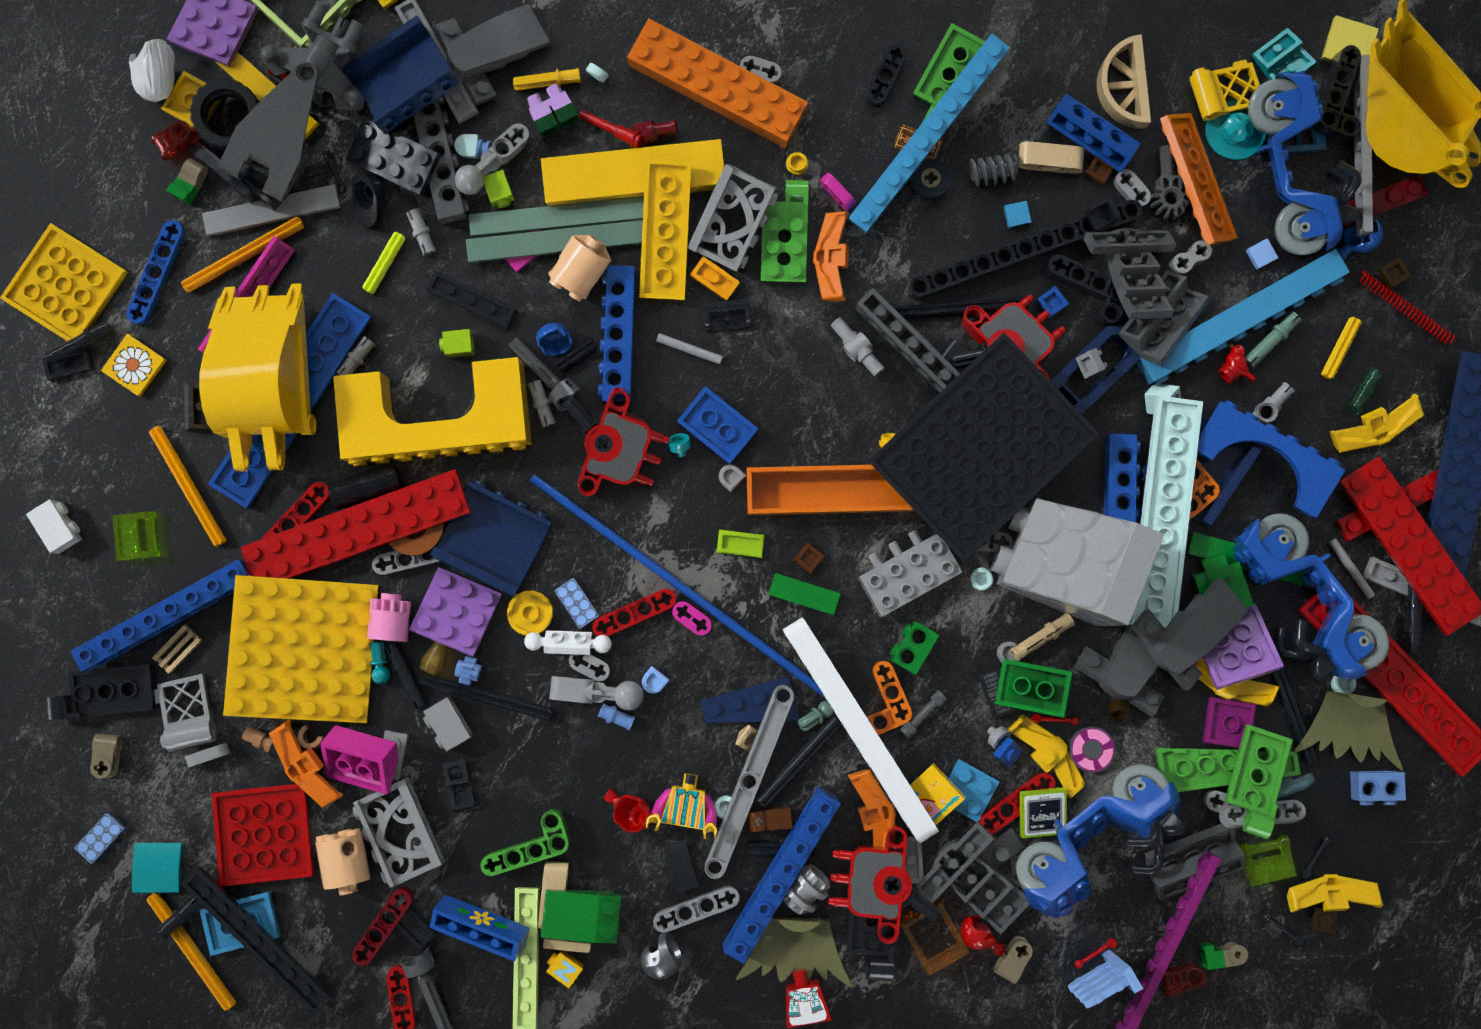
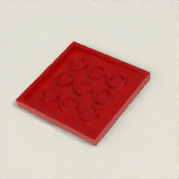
[211,784,314,886]

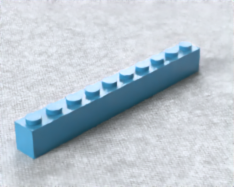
[849,34,1010,234]
[1136,249,1349,385]

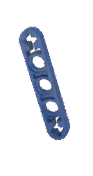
[126,220,186,325]

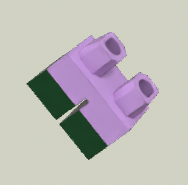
[527,84,580,140]

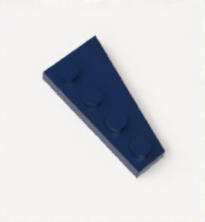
[700,677,800,723]

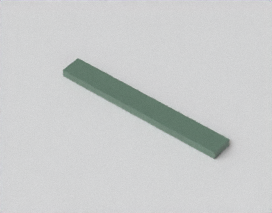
[469,196,644,238]
[466,220,643,263]

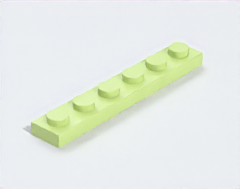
[513,887,540,1029]

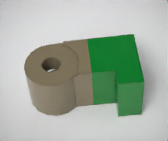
[166,158,208,205]
[1198,942,1248,970]

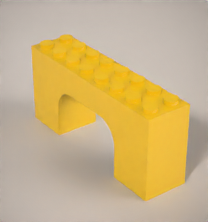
[333,357,532,467]

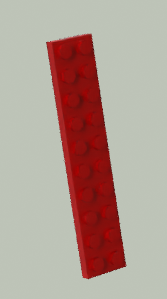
[240,469,471,579]
[1298,592,1481,777]

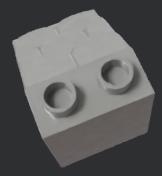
[990,497,1164,626]

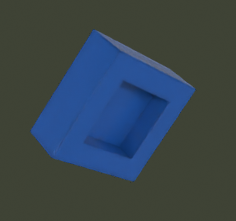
[1036,286,1069,318]
[993,736,1023,768]

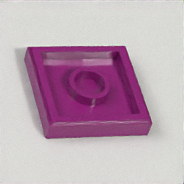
[1203,697,1256,748]

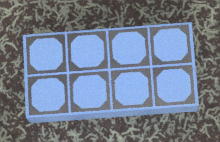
[555,578,599,629]
[75,813,125,864]

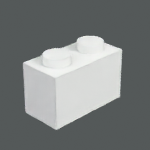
[26,499,82,554]

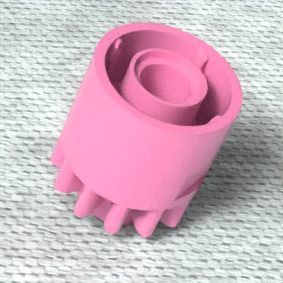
[367,593,411,642]

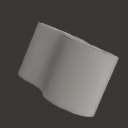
[1167,241,1212,276]

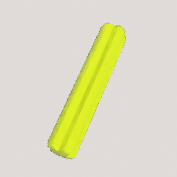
[363,232,405,294]

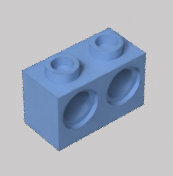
[1350,771,1406,805]

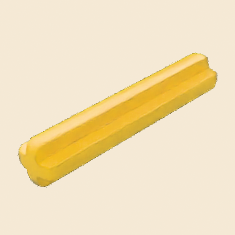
[1321,317,1361,379]

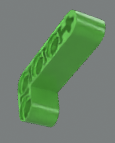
[481,809,571,876]

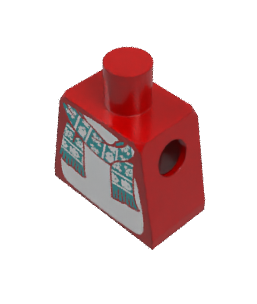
[786,968,831,1029]

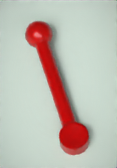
[1031,713,1080,725]
[1075,938,1117,969]

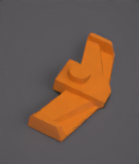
[813,211,849,302]
[269,720,343,808]
[847,770,896,847]

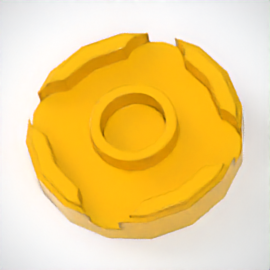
[507,590,553,636]

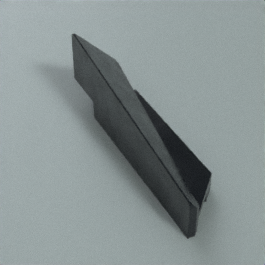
[188,139,291,211]

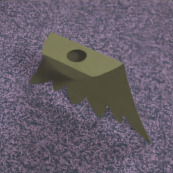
[1294,692,1403,771]
[736,916,852,987]

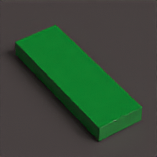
[768,573,841,615]

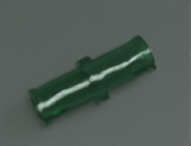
[1347,368,1383,413]

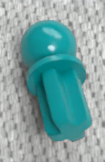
[370,642,390,685]

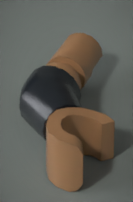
[242,724,325,759]

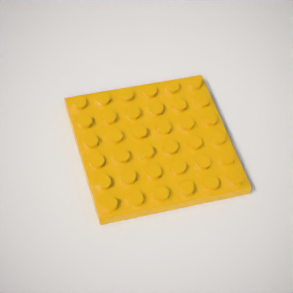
[223,575,378,723]

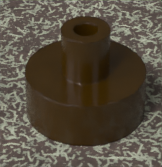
[1107,698,1131,721]

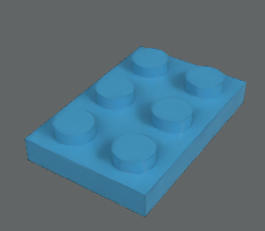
[200,891,281,956]

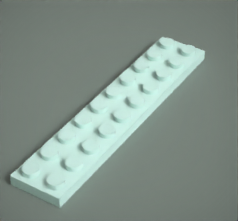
[1129,395,1203,629]

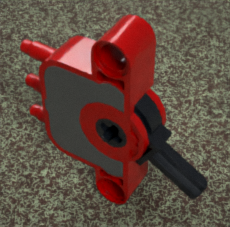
[951,295,1066,379]
[564,387,669,496]
[828,825,941,944]

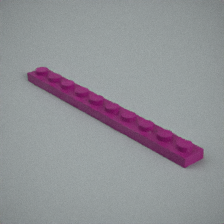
[1115,850,1221,1029]

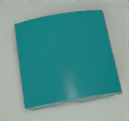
[1252,28,1317,80]
[132,843,184,893]

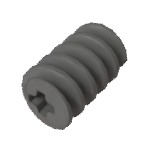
[969,153,1018,187]

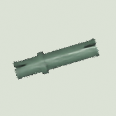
[1245,311,1302,369]

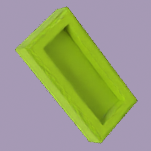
[717,530,765,558]

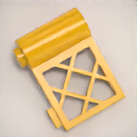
[1189,60,1260,121]

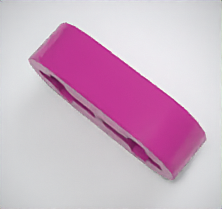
[819,173,856,212]
[672,602,711,635]

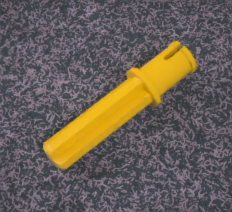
[513,68,581,91]

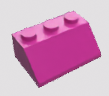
[320,725,399,795]

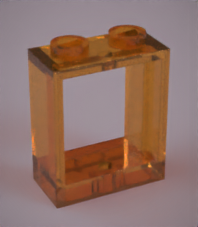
[900,900,970,976]

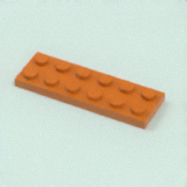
[1160,113,1238,245]

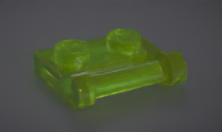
[112,511,160,561]
[1240,835,1297,886]

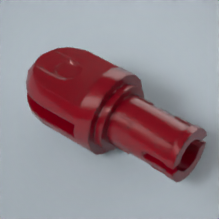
[630,120,678,145]

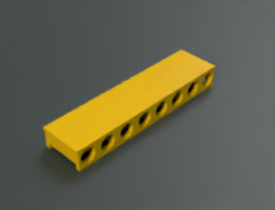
[541,139,724,206]

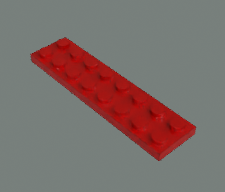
[1339,456,1481,636]

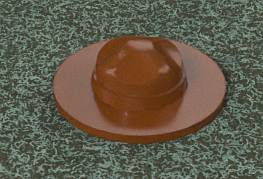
[389,523,444,556]

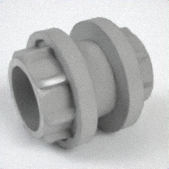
[783,864,830,915]

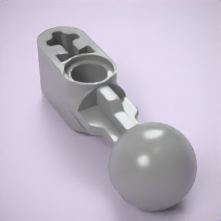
[455,124,529,195]
[549,676,644,710]

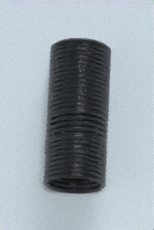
[328,463,403,510]

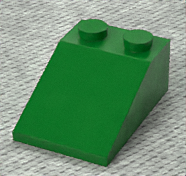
[995,659,1074,719]
[541,889,621,943]

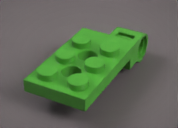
[913,23,985,123]
[761,180,809,283]
[1225,724,1293,839]

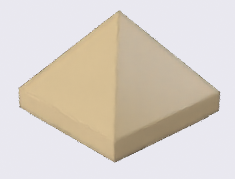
[735,725,758,752]

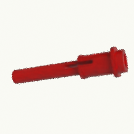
[579,110,644,148]

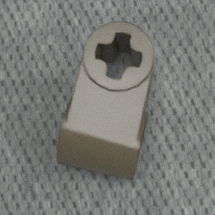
[90,733,123,779]
[993,936,1033,984]

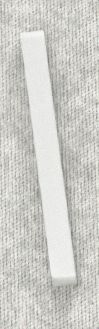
[783,617,939,844]

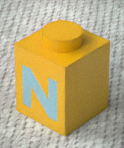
[546,950,584,988]

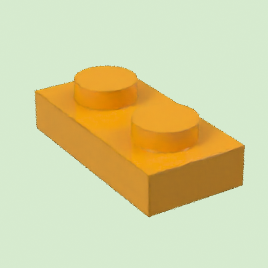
[690,256,740,301]

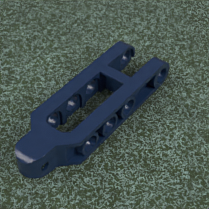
[1050,325,1140,415]

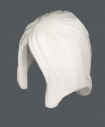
[129,39,175,102]

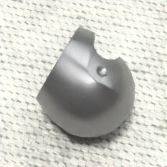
[641,932,682,980]

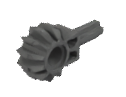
[1150,145,1189,220]

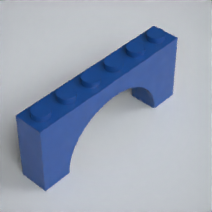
[1197,400,1345,519]

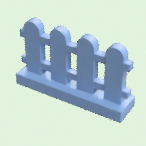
[1068,949,1143,1008]

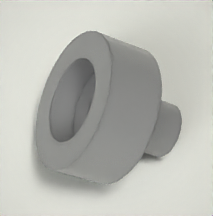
[987,726,1012,750]

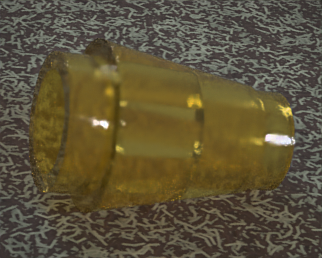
[419,641,447,676]

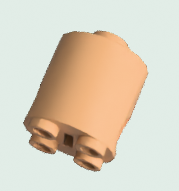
[548,235,611,302]
[315,828,371,895]

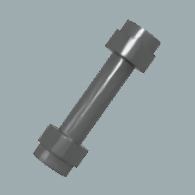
[900,690,948,739]

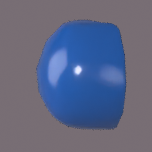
[536,323,572,356]

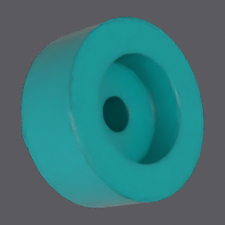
[667,433,691,457]

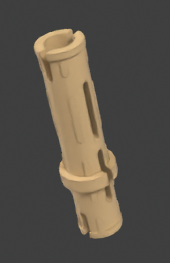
[1010,613,1075,661]

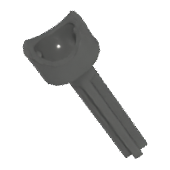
[508,338,581,412]
[400,947,453,1029]

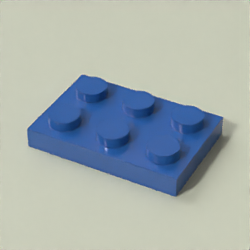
[677,386,758,465]

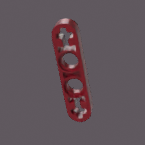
[352,887,414,966]

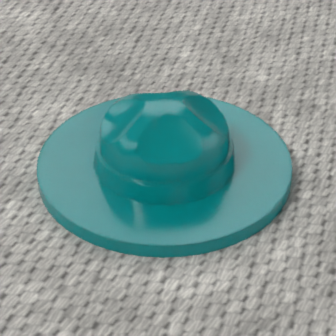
[1205,100,1266,160]

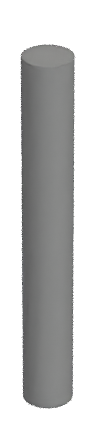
[656,333,723,364]
[1328,538,1375,599]

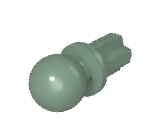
[798,700,835,731]

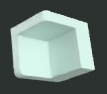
[1145,383,1181,414]

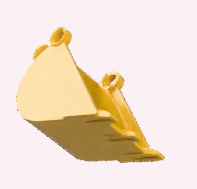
[1366,0,1481,188]
[199,284,316,472]

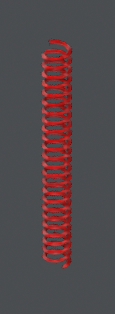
[1359,271,1455,344]

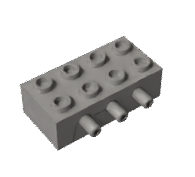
[857,530,962,617]

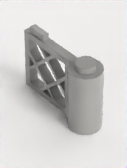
[154,674,217,752]

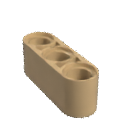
[1018,141,1084,174]
[538,861,569,929]

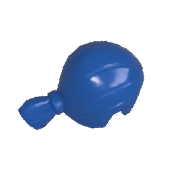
[1336,219,1383,260]

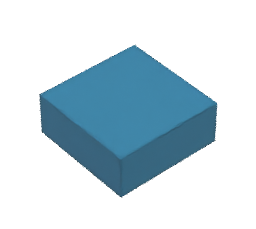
[1003,201,1031,229]

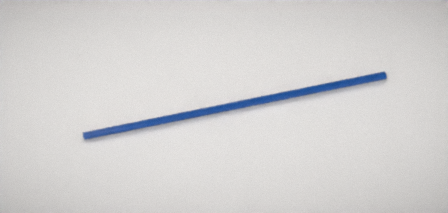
[530,474,824,697]

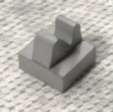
[1075,348,1107,379]

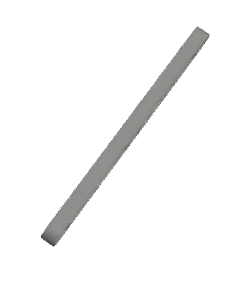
[705,685,794,879]

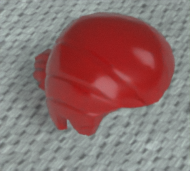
[603,789,651,833]
[961,915,1006,957]

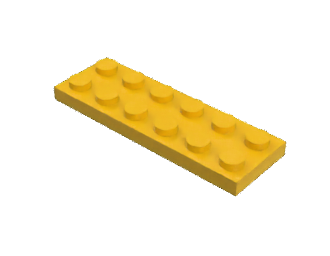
[639,159,691,300]

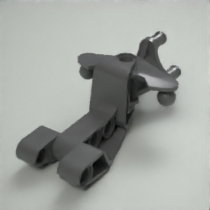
[218,0,366,202]

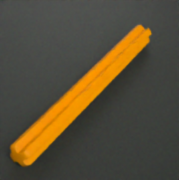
[181,217,304,293]
[149,426,226,547]
[146,893,236,1011]

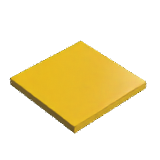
[0,223,128,341]

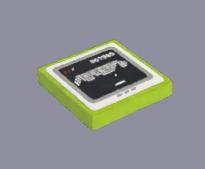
[1020,787,1067,838]

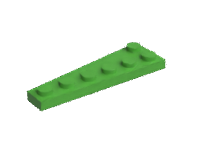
[1155,748,1301,792]

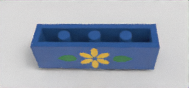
[430,895,530,962]

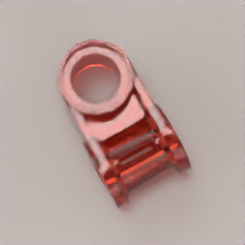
[150,120,198,161]
[1162,963,1206,997]

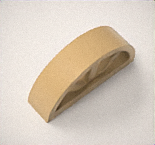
[1097,34,1151,129]

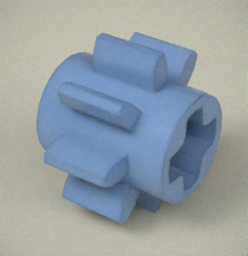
[454,656,482,685]

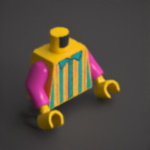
[646,773,718,839]

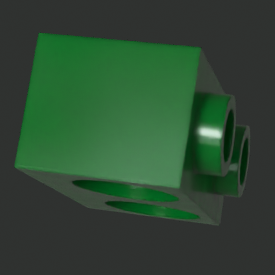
[890,621,939,675]

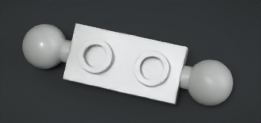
[524,631,612,655]

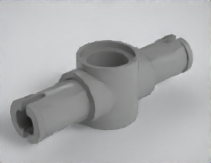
[831,317,885,377]
[1247,382,1295,443]

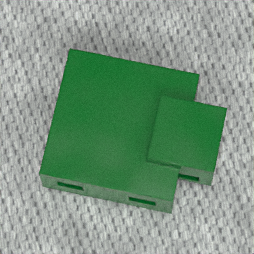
[1192,553,1254,608]

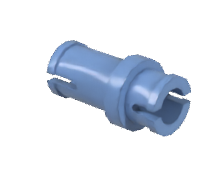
[597,703,635,730]

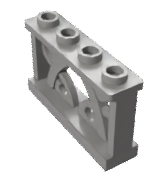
[688,164,779,272]
[353,778,445,888]

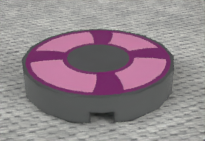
[1068,726,1116,773]

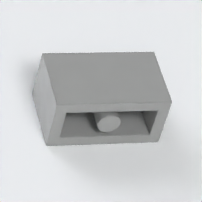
[423,696,474,752]

